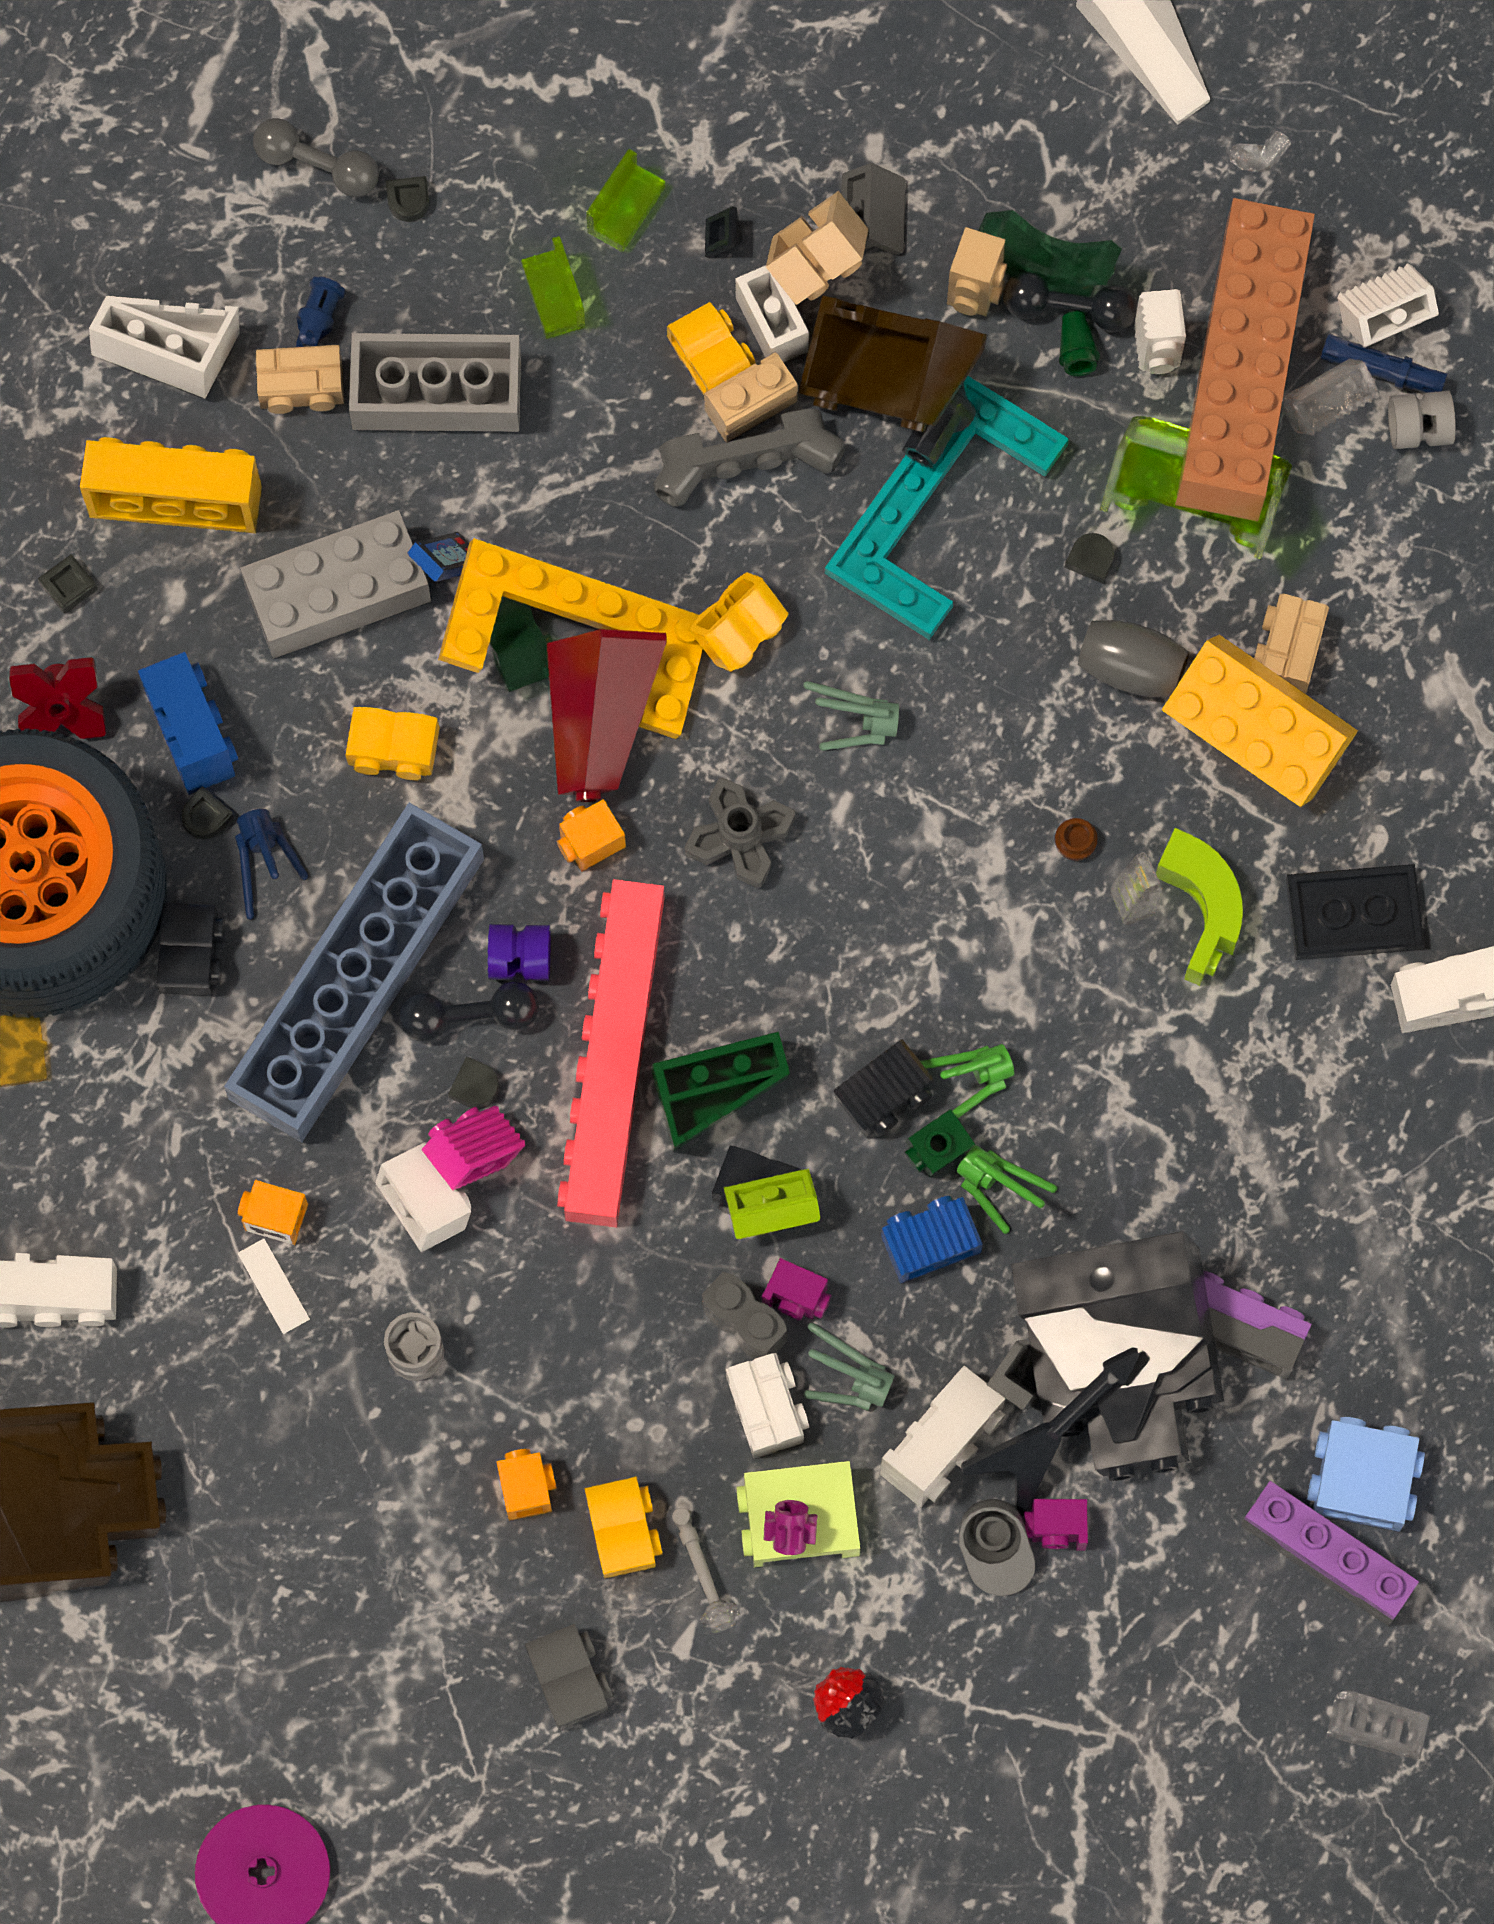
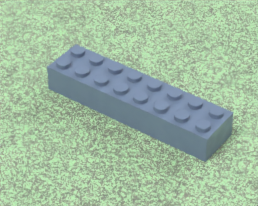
[224,802,484,1143]

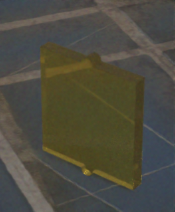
[0,1015,48,1087]

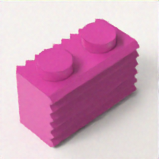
[421,1106,525,1191]

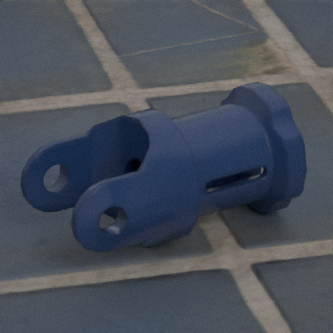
[296,277,346,347]

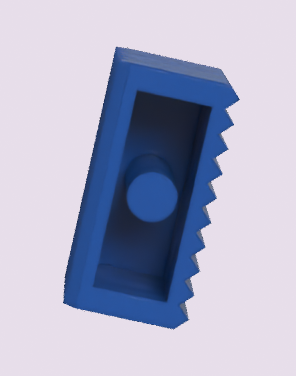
[881,1196,983,1284]

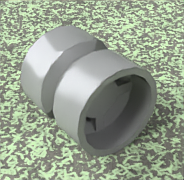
[1388,391,1455,449]
[384,1312,444,1381]

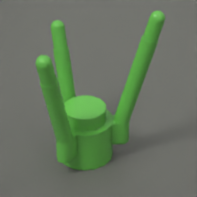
[920,1044,1014,1118]
[956,1145,1057,1234]

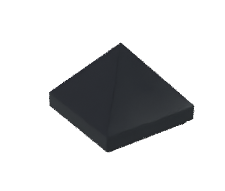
[705,206,742,258]

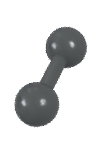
[253,118,379,197]

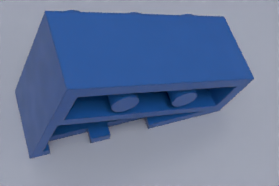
[138,652,239,795]

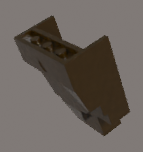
[0,1402,166,1602]

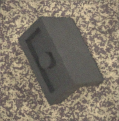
[841,163,906,255]
[987,1340,1039,1410]

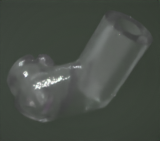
[1229,131,1291,172]

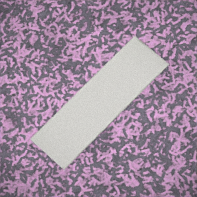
[238,1239,310,1334]

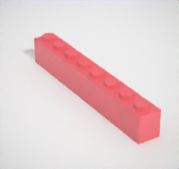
[557,879,665,1228]

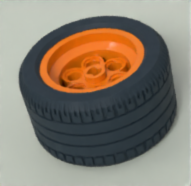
[0,729,167,1018]

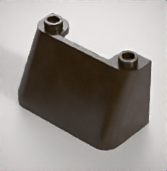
[798,295,988,433]

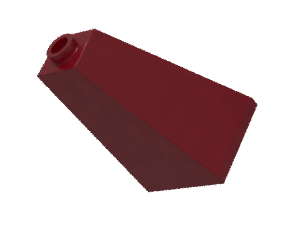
[547,629,667,802]

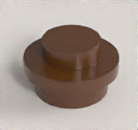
[1055,818,1098,861]

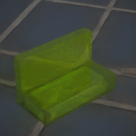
[586,149,666,252]
[521,236,585,339]

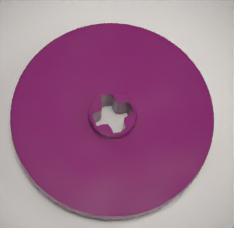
[195,1805,330,1924]

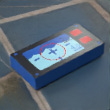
[407,532,469,582]

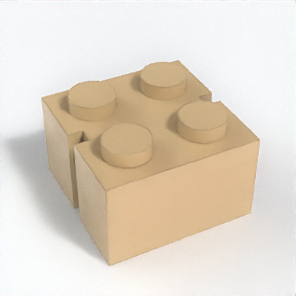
[766,191,868,305]

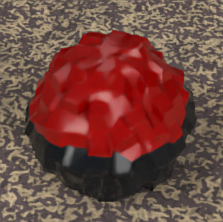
[813,1667,886,1739]

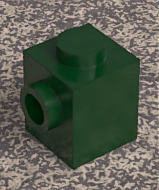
[904,1109,976,1177]

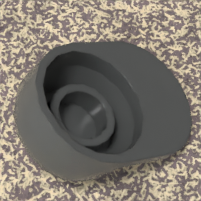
[959,1499,1035,1596]

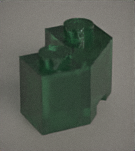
[489,596,553,692]

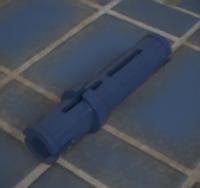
[1320,333,1448,393]

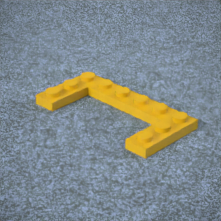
[438,538,703,739]

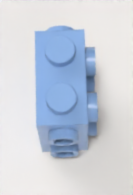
[1307,1417,1425,1532]

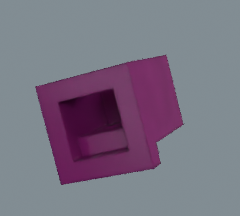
[762,1258,832,1320]
[1024,1499,1088,1551]

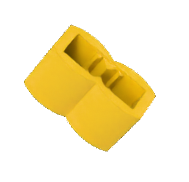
[667,302,756,395]
[689,572,789,672]
[345,707,440,780]
[585,1477,662,1579]

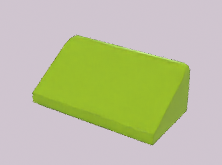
[724,1168,821,1239]

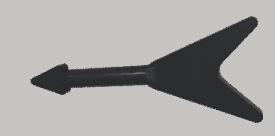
[961,1347,1139,1516]

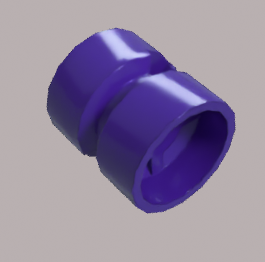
[488,924,551,981]

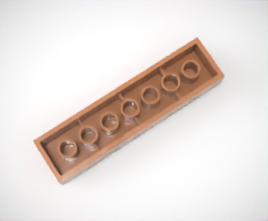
[1175,198,1315,521]

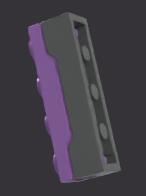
[1203,1271,1312,1380]
[1241,1481,1419,1626]

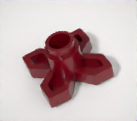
[9,657,106,739]

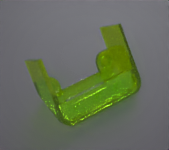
[1099,416,1292,560]

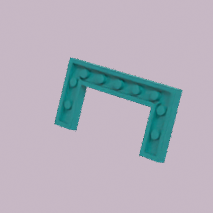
[824,376,1069,640]

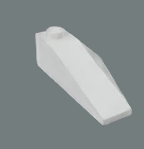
[1076,0,1210,125]

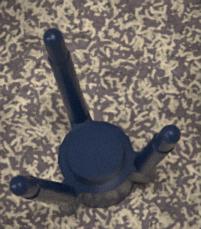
[235,809,309,920]

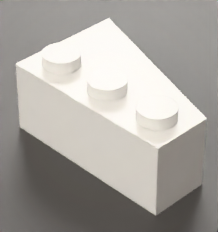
[89,296,240,398]
[1391,946,1494,1033]
[0,1253,117,1328]
[880,1366,1006,1507]

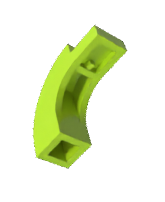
[1155,828,1243,986]

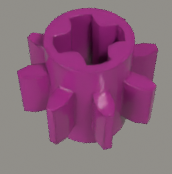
[763,1500,818,1555]

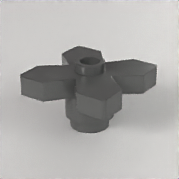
[684,777,795,888]

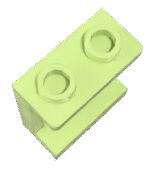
[736,1461,860,1567]

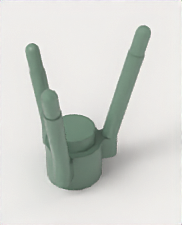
[803,681,899,751]
[803,1323,895,1411]

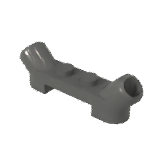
[653,409,845,507]

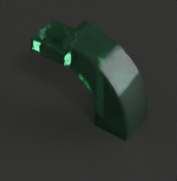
[978,210,1122,296]

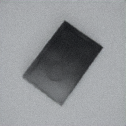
[1286,864,1425,960]

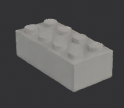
[349,333,521,432]
[240,510,431,659]

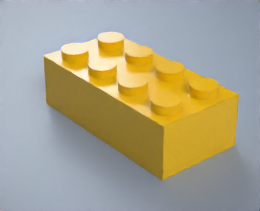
[80,437,262,533]
[1162,634,1358,807]

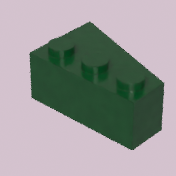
[651,1031,790,1152]

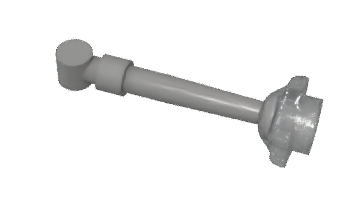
[672,1508,740,1633]

